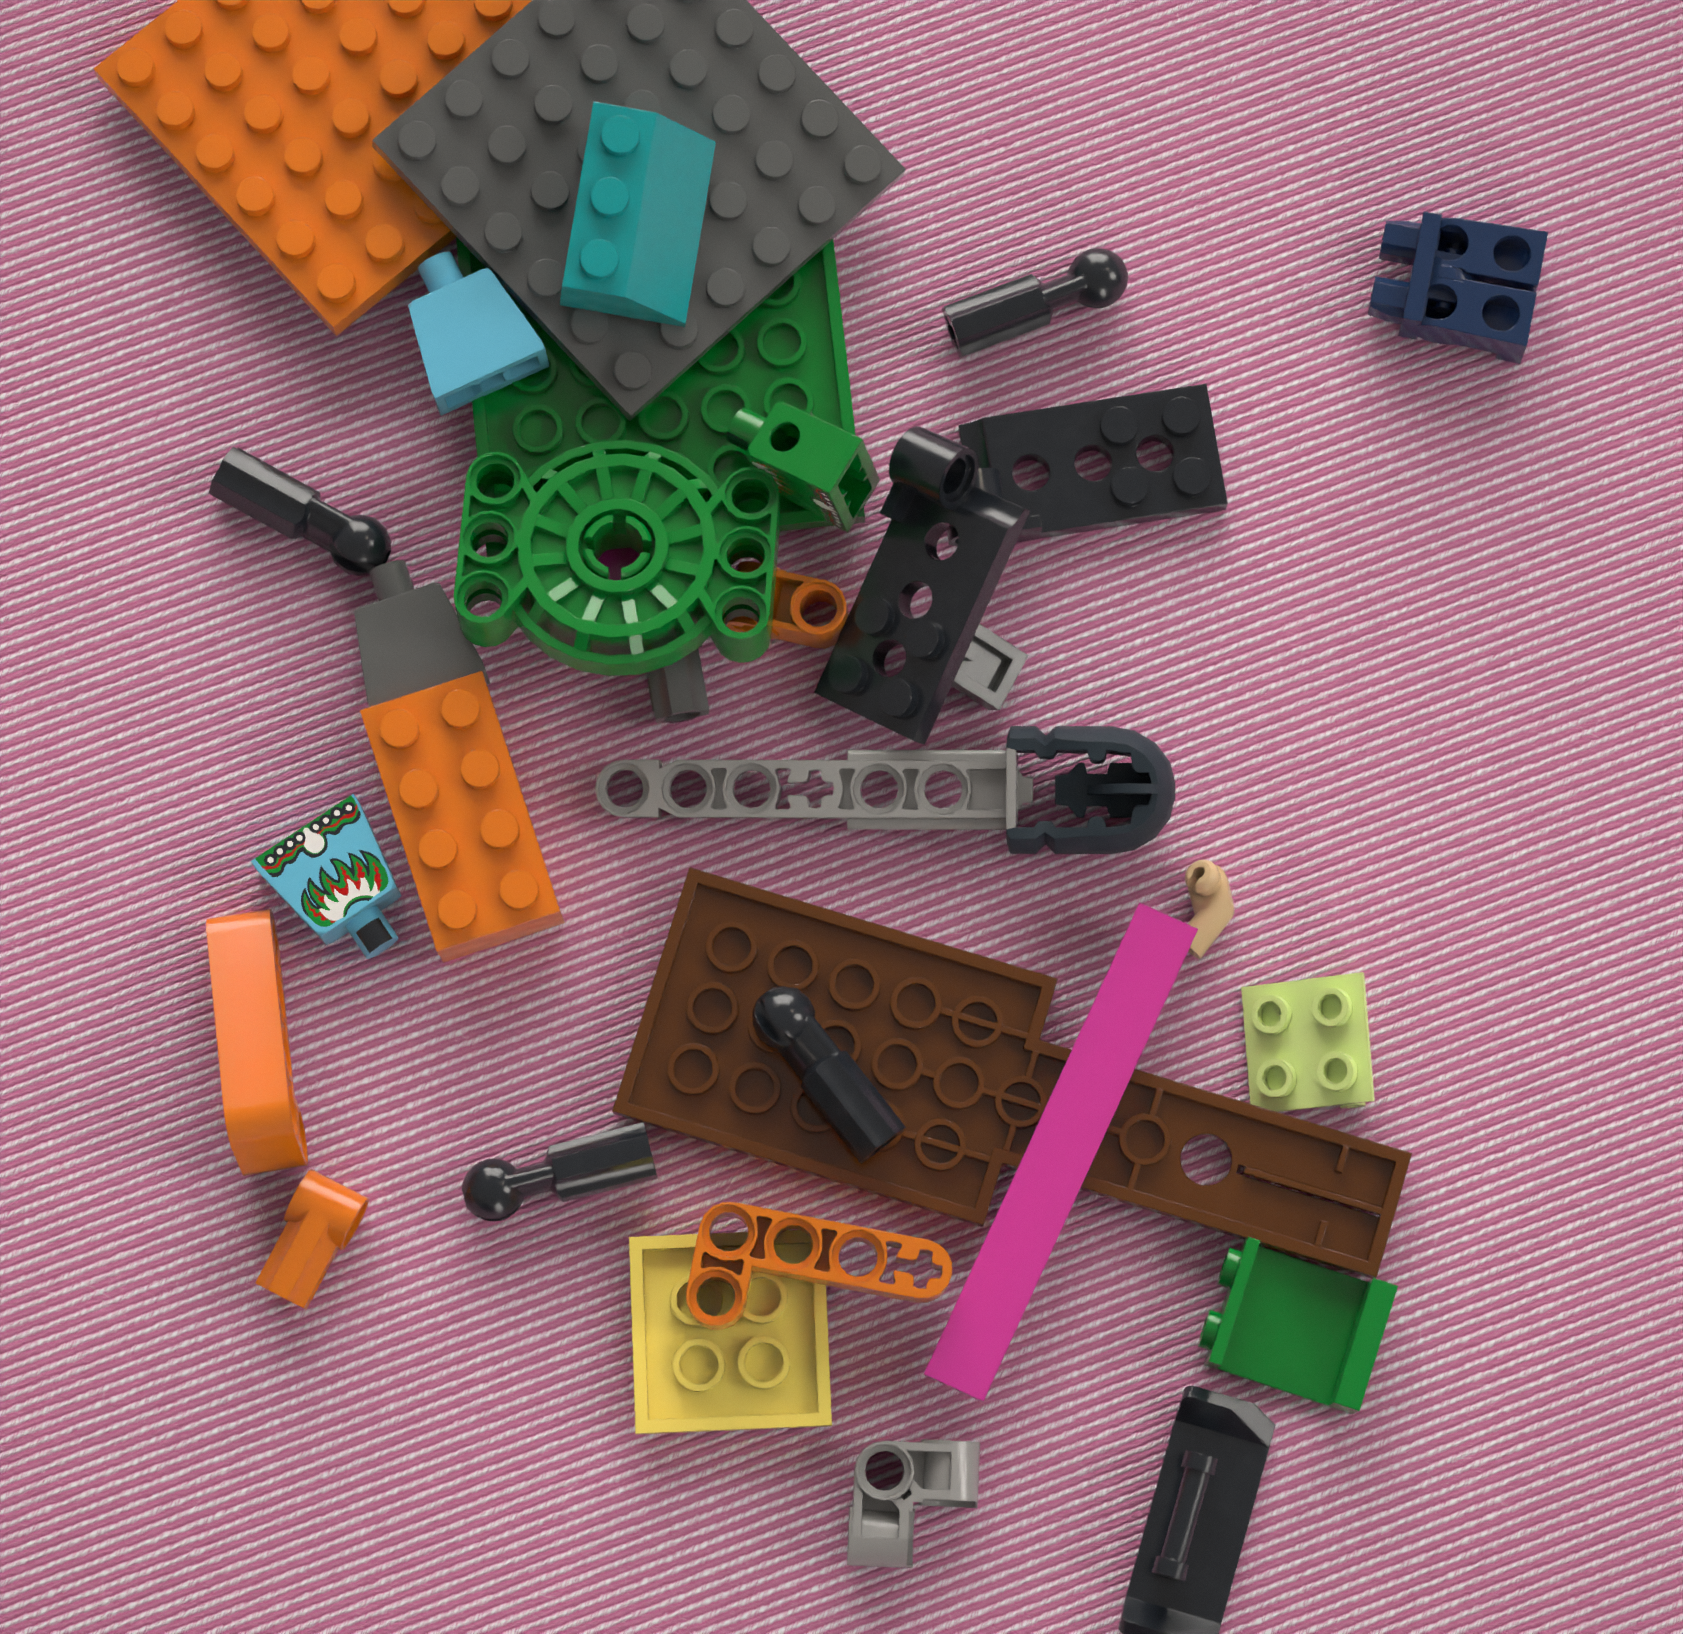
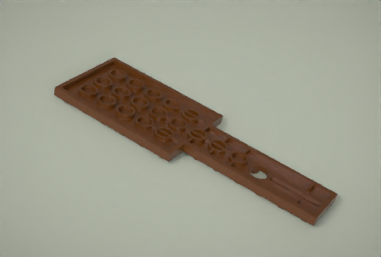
[612,867,1412,1279]

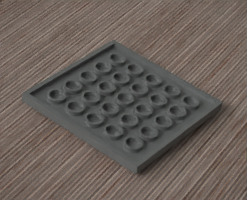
[372,0,906,421]

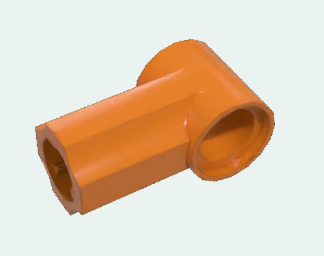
[255,1169,369,1310]

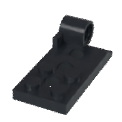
[947,384,1228,546]
[814,426,1030,745]

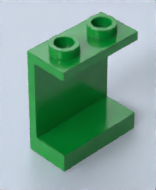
[1198,1236,1398,1414]

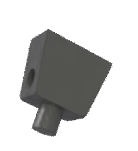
[354,560,490,707]

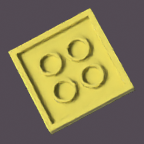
[629,1230,832,1435]

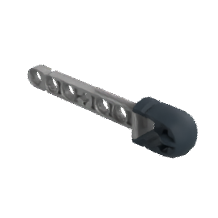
[595,726,1175,854]

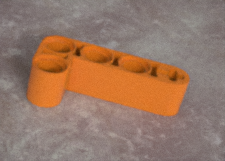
[206,909,308,1176]
[686,1202,952,1330]

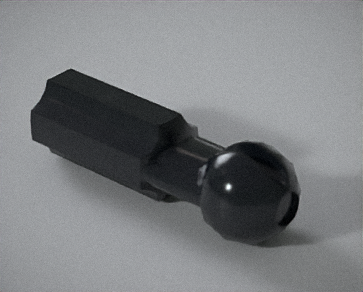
[942,248,1129,358]
[208,447,391,576]
[752,986,906,1164]
[462,1122,658,1222]

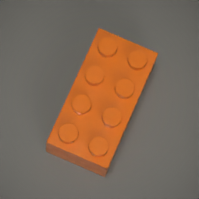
[360,671,565,963]

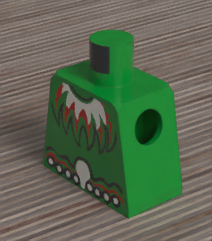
[726,401,880,533]

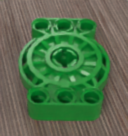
[454,440,781,676]

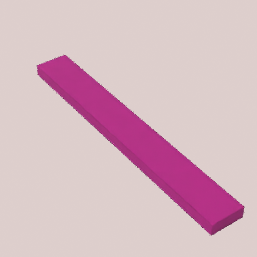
[923,902,1198,1402]

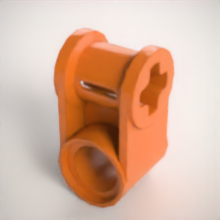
[726,561,849,649]

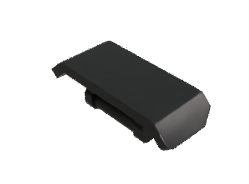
[1118,1386,1275,1634]

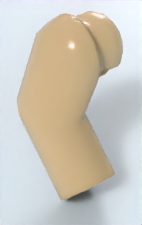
[1185,860,1235,959]

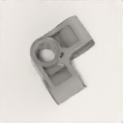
[847,1439,980,1568]

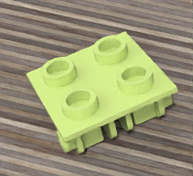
[1241,972,1375,1112]

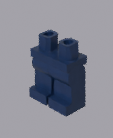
[1368,211,1548,364]

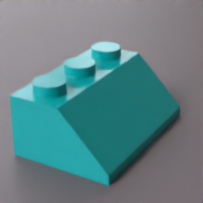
[560,101,716,327]

